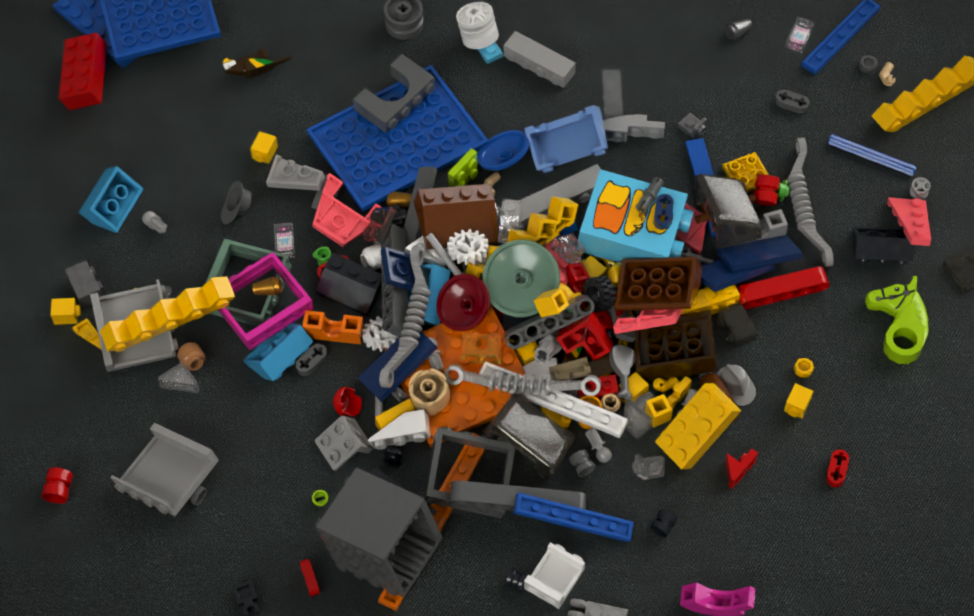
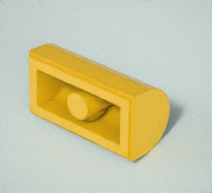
[375,399,416,431]

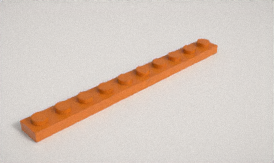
[378,433,486,611]

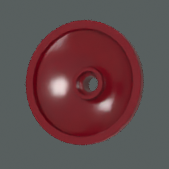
[436,274,490,332]

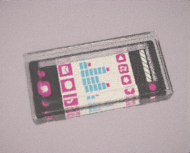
[785,17,815,52]
[274,222,295,258]

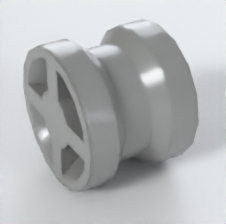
[910,177,931,200]

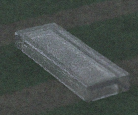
[602,70,623,119]

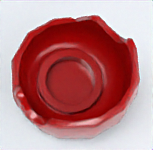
[333,387,362,417]

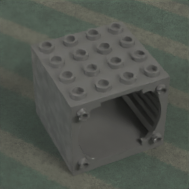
[316,468,442,598]

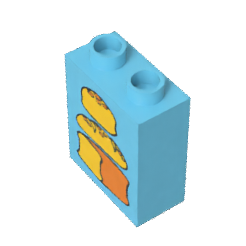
[576,169,694,262]

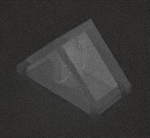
[158,362,200,393]

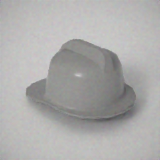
[717,364,756,406]

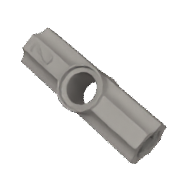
[534,327,563,364]

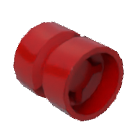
[753,175,780,206]
[41,467,73,504]

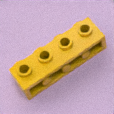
[681,285,740,315]

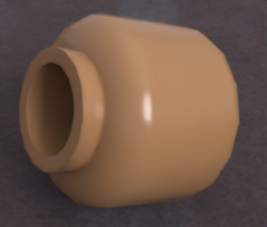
[177,342,206,371]

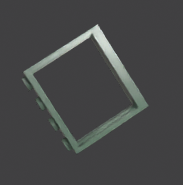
[205,239,292,326]

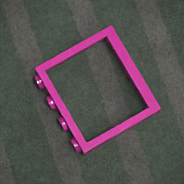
[218,252,314,350]

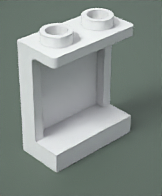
[524,543,585,609]

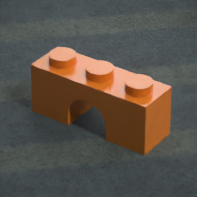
[302,310,364,345]

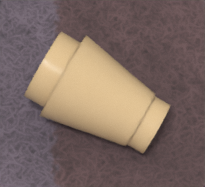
[601,394,621,413]

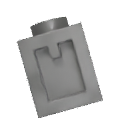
[678,113,707,140]

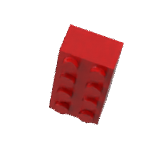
[59,32,107,110]

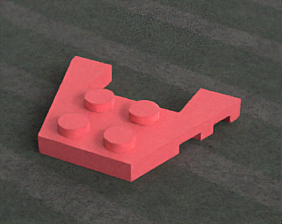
[312,173,387,247]
[613,309,683,334]

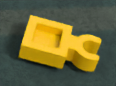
[667,376,692,409]

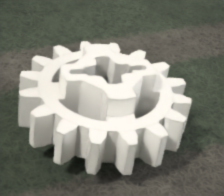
[447,229,489,265]
[362,316,399,352]

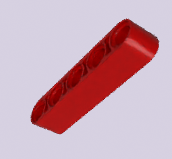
[737,267,830,309]

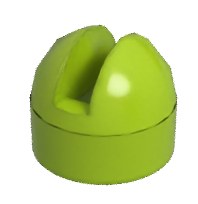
[312,490,328,507]

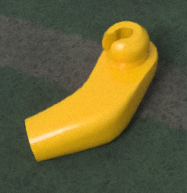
[608,262,622,288]
[541,406,571,429]

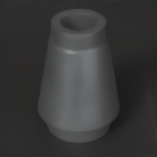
[725,19,752,40]

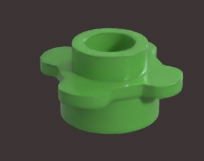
[775,180,790,202]
[313,246,331,266]

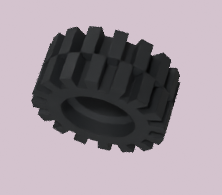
[581,276,616,312]

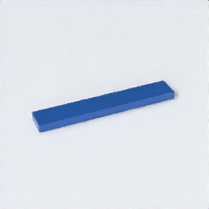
[801,0,881,75]
[685,138,727,237]
[513,492,634,543]

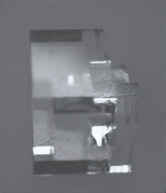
[551,233,585,265]

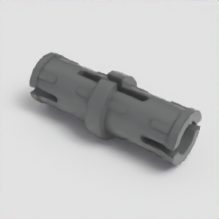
[636,177,664,213]

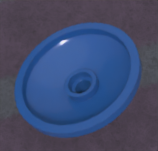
[477,130,529,171]

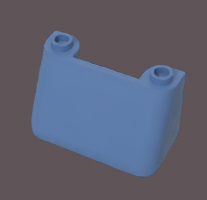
[524,105,608,173]

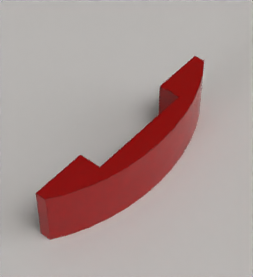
[566,262,614,331]

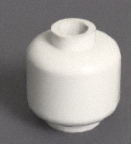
[360,244,381,271]

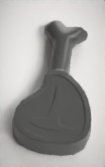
[609,345,636,402]

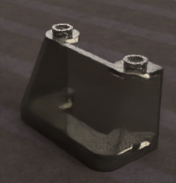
[694,174,764,249]
[483,393,576,480]

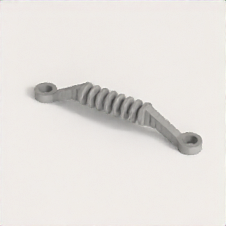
[787,137,834,267]
[379,246,431,388]
[444,364,601,396]

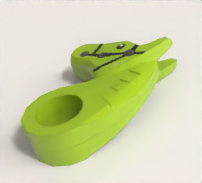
[865,276,928,364]

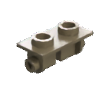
[549,357,591,381]

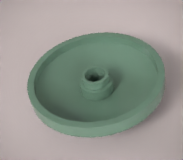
[483,240,561,318]

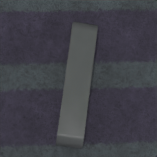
[504,295,595,349]

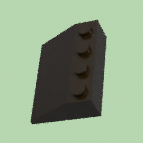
[634,310,718,381]

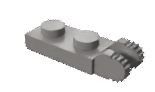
[567,599,628,616]

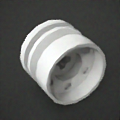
[456,2,499,49]

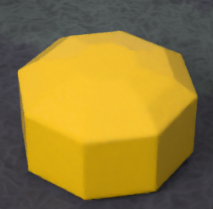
[794,358,814,378]

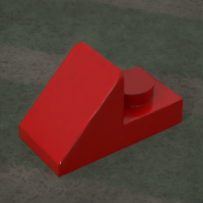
[725,449,758,489]

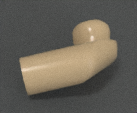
[879,62,895,86]
[484,172,501,196]

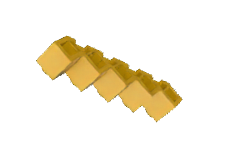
[872,56,974,132]
[465,196,578,281]
[100,277,235,352]

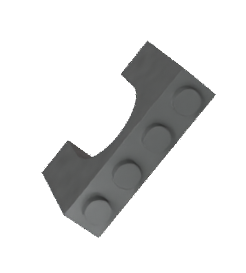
[353,54,435,133]

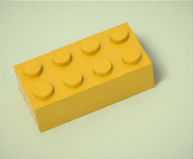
[655,383,741,469]

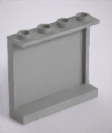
[90,279,178,372]
[110,423,219,516]

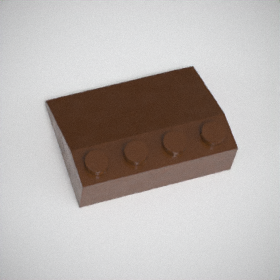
[414,184,499,250]
[614,257,702,311]

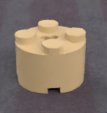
[409,369,451,415]

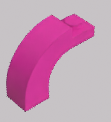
[680,582,756,616]

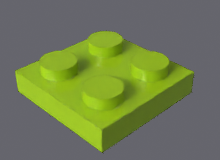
[448,148,478,187]

